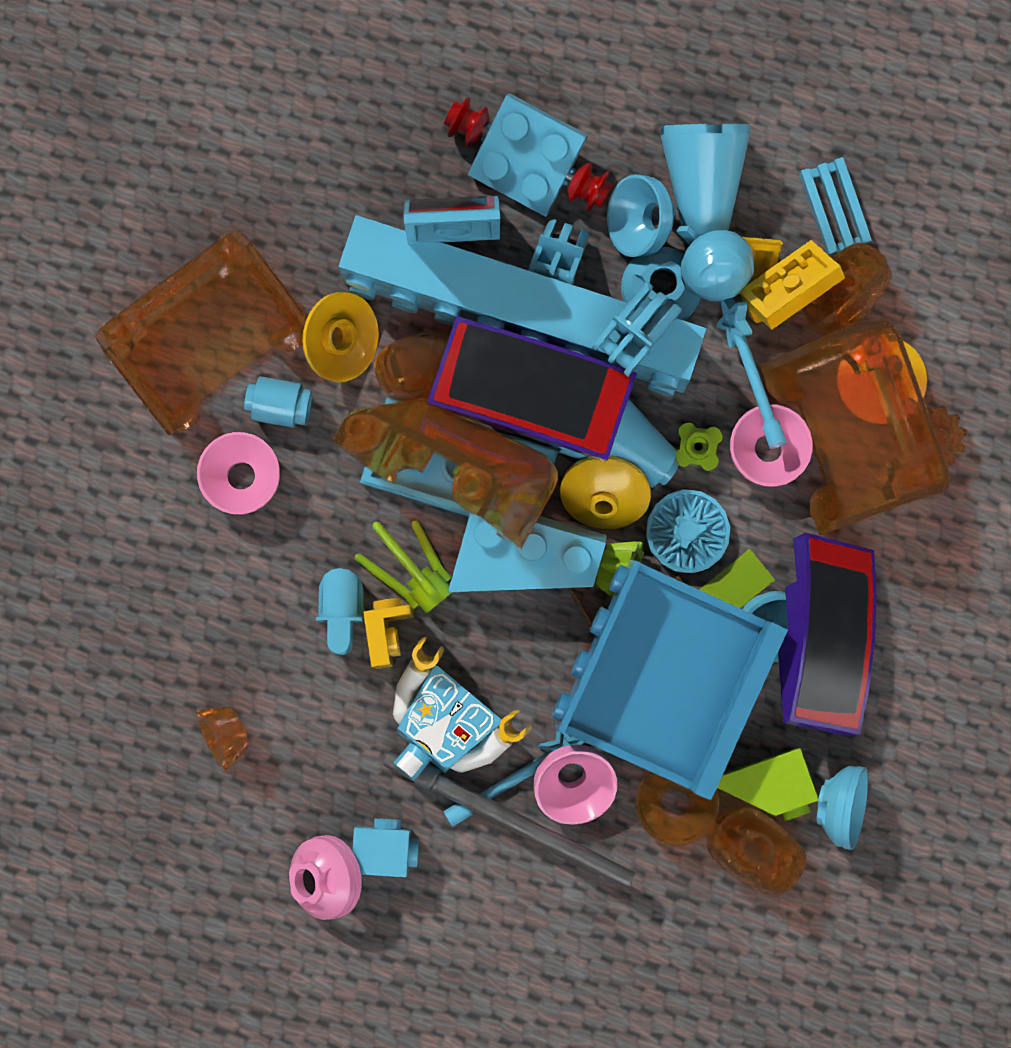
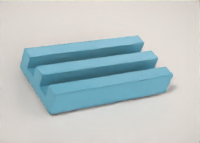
[799,157,872,256]

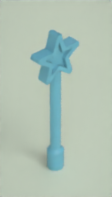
[717,298,787,449]
[443,730,584,827]

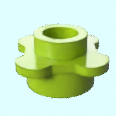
[675,423,723,471]

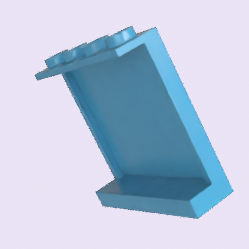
[551,559,788,800]

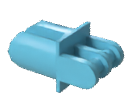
[528,219,588,285]
[591,281,683,377]
[316,568,365,655]

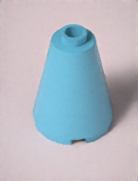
[660,124,750,236]
[549,399,679,488]

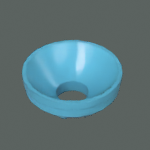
[607,174,676,257]
[621,247,700,321]
[817,766,868,850]

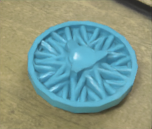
[646,489,730,574]

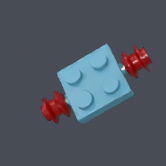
[444,93,613,217]

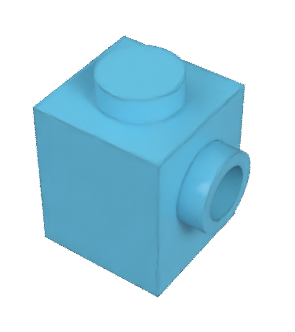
[352,818,419,877]

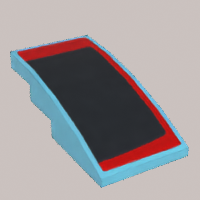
[404,196,500,244]

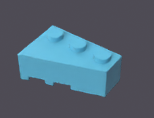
[448,498,607,592]

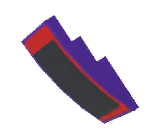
[426,316,637,462]
[778,532,877,737]

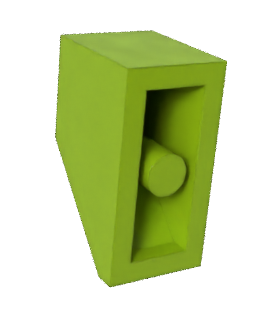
[717,748,818,821]

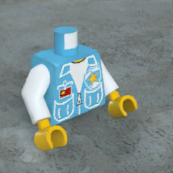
[393,637,532,781]

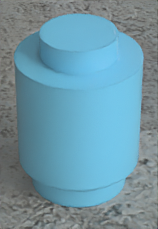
[244,376,313,428]

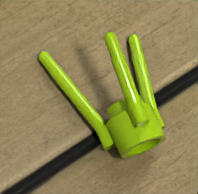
[354,520,452,614]

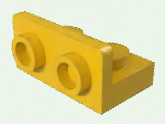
[739,240,845,330]
[363,598,414,669]

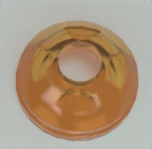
[635,772,719,846]

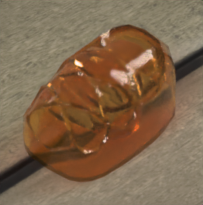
[803,243,893,338]
[374,329,451,402]
[706,806,807,898]

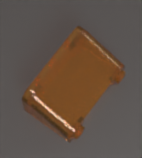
[95,230,307,436]
[760,320,950,535]
[332,398,558,549]

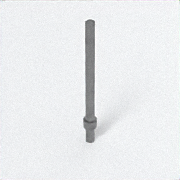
[383,749,636,889]

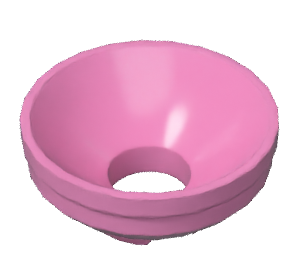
[730,405,813,487]
[197,432,280,515]
[534,745,617,825]
[289,835,362,920]

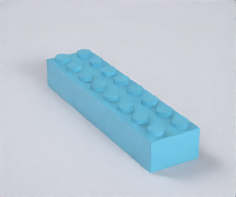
[338,215,707,397]

